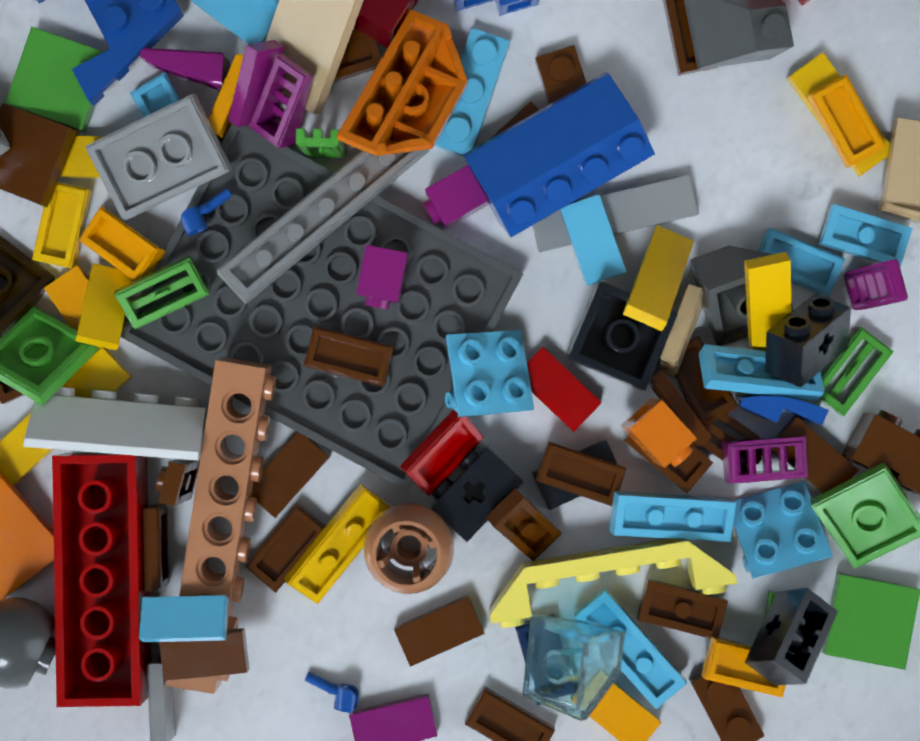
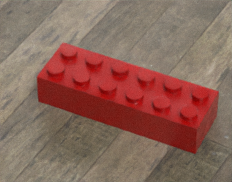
[52,452,151,707]

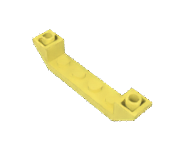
[489,538,737,628]

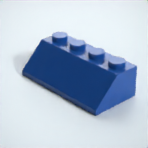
[463,72,655,238]

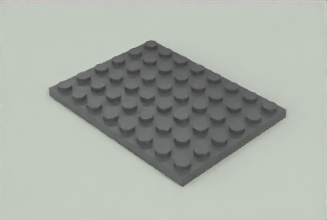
[121,123,523,491]

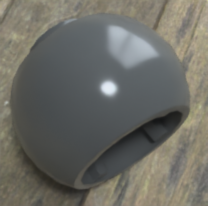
[0,597,55,689]

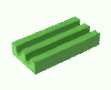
[296,129,346,159]
[114,255,209,330]
[819,327,894,416]

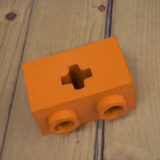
[621,398,697,468]

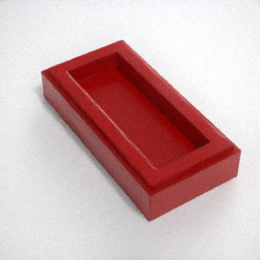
[527,347,602,432]
[399,410,485,496]

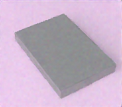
[85,93,233,221]

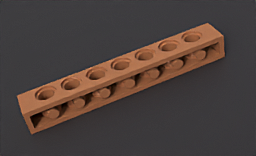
[165,357,276,694]

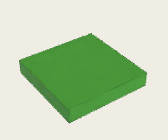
[5,26,104,132]
[0,306,99,406]
[811,462,920,569]
[821,572,920,670]

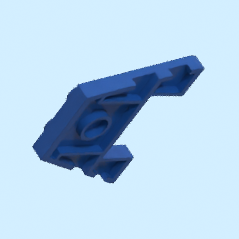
[37,0,184,105]

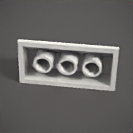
[23,387,208,460]

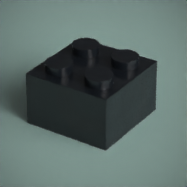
[565,281,678,391]

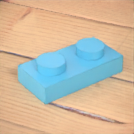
[818,204,913,267]

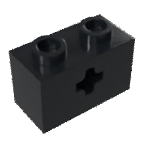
[765,293,851,388]
[431,446,524,542]
[744,588,838,686]

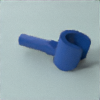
[181,188,232,236]
[305,672,359,713]

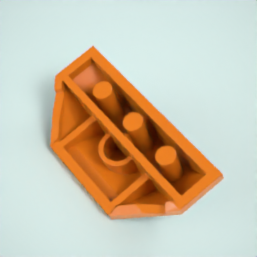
[337,9,468,156]

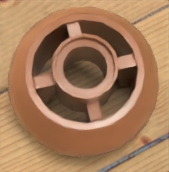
[364,503,454,594]

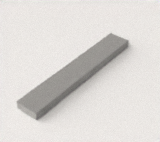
[217,149,430,304]

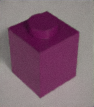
[422,165,488,229]
[356,245,409,310]

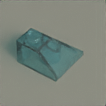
[522,615,625,721]

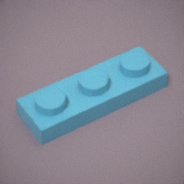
[434,28,510,156]
[698,344,825,401]
[609,491,737,542]
[574,588,687,709]

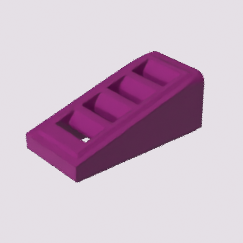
[140,48,230,91]
[249,54,313,148]
[843,259,908,311]
[722,436,808,484]

